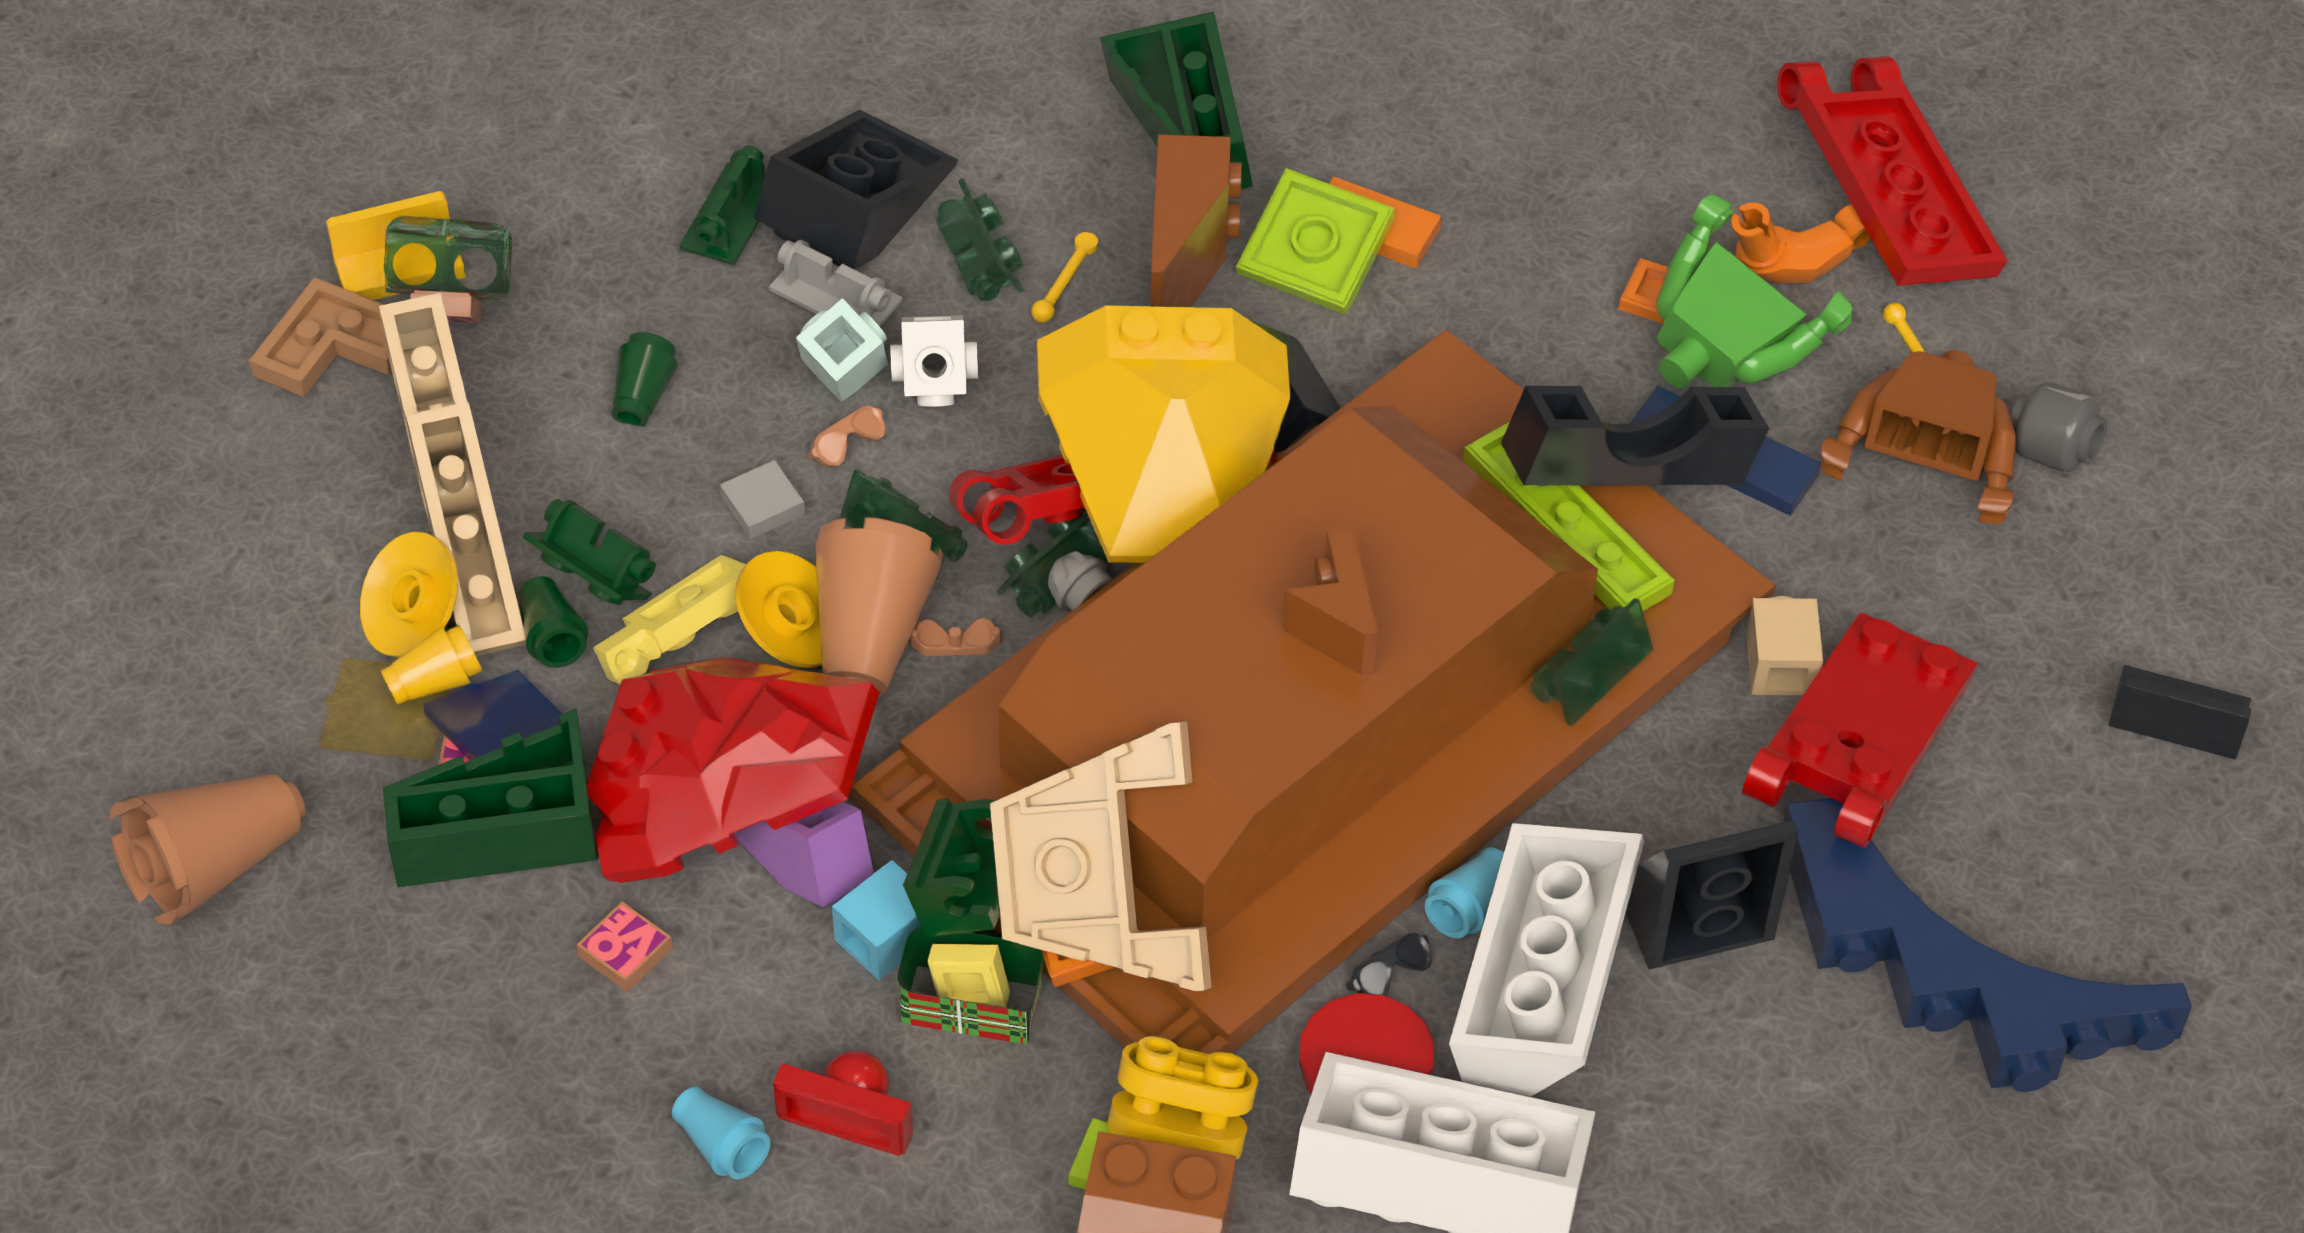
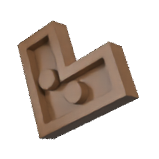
[249,277,392,397]

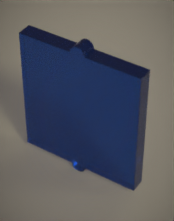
[423,670,563,761]

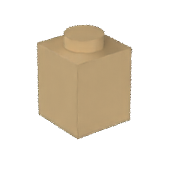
[1746,596,1823,695]

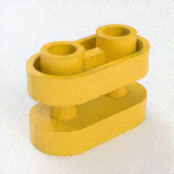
[1107,1036,1258,1160]

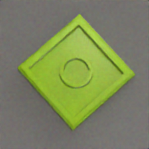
[1236,168,1396,315]

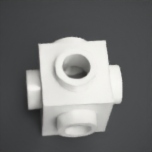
[890,315,978,406]

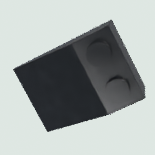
[753,110,958,270]
[1626,820,1798,970]

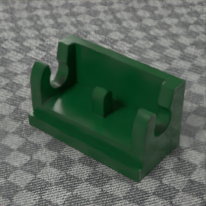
[903,798,1000,937]

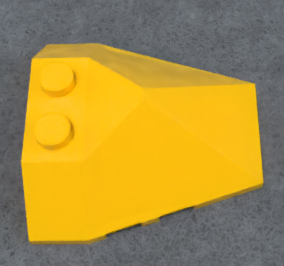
[1036,306,1290,563]

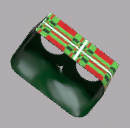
[897,927,1043,1045]

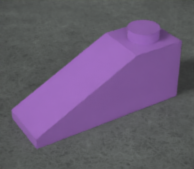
[733,802,874,907]

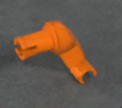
[1731,202,1870,283]

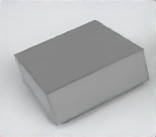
[720,460,805,539]

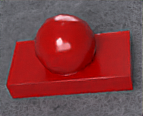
[773,1050,913,1156]

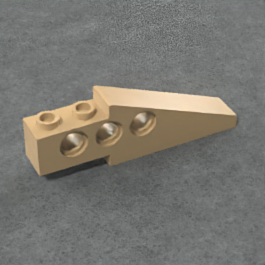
[379,293,526,656]

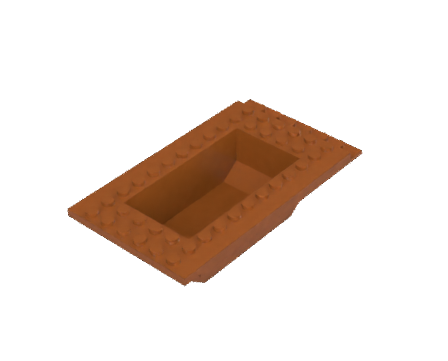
[851,329,1776,1054]

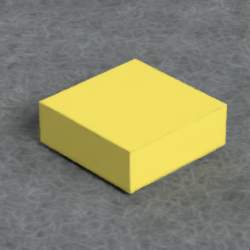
[928,944,1010,1008]

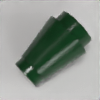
[611,332,678,427]
[520,576,588,668]

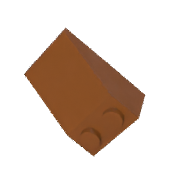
[1150,135,1242,307]
[1077,1131,1237,1233]

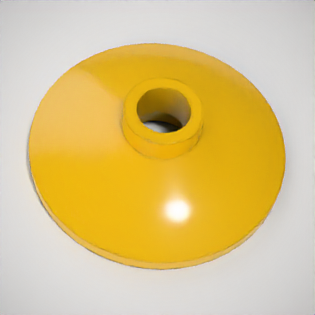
[360,532,458,658]
[735,551,822,668]

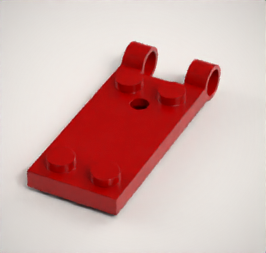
[1777,56,2007,286]
[949,446,1277,545]
[1742,612,1978,849]

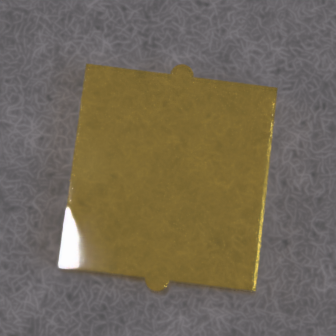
[319,658,451,761]

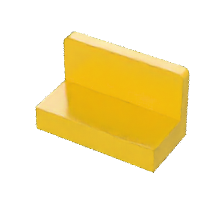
[326,191,466,300]

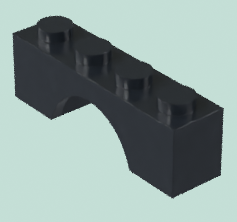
[1501,386,1769,486]

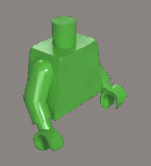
[1656,195,1852,388]

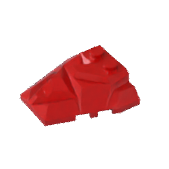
[586,656,880,883]

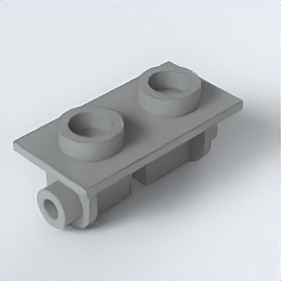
[769,240,903,327]

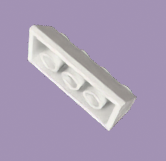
[1449,823,1644,1097]
[1289,1052,1595,1233]

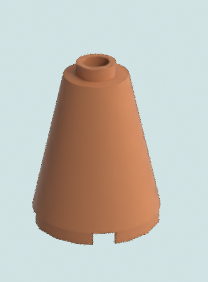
[815,518,943,696]
[110,774,305,925]

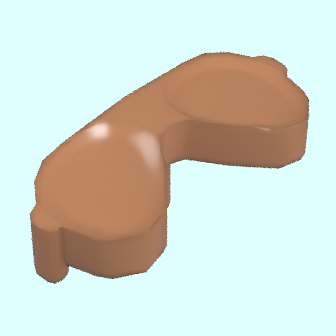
[807,406,886,467]
[910,618,1001,656]

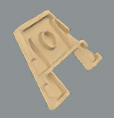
[990,721,1212,991]

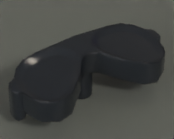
[1346,933,1432,996]

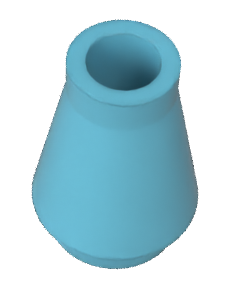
[1425,847,1504,938]
[672,1086,771,1179]

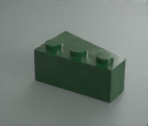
[1100,11,1253,189]
[383,708,597,888]

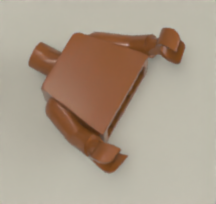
[1821,350,2016,525]

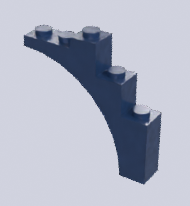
[1784,798,2192,1092]

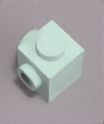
[796,298,888,402]

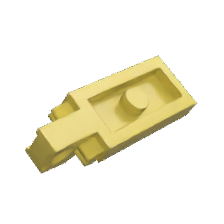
[593,555,746,685]

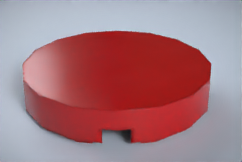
[1299,993,1434,1094]

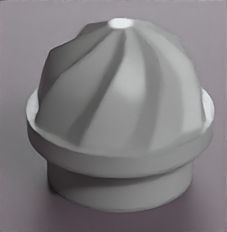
[1048,551,1114,611]

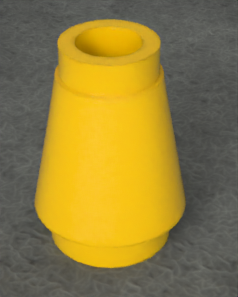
[381,625,483,705]

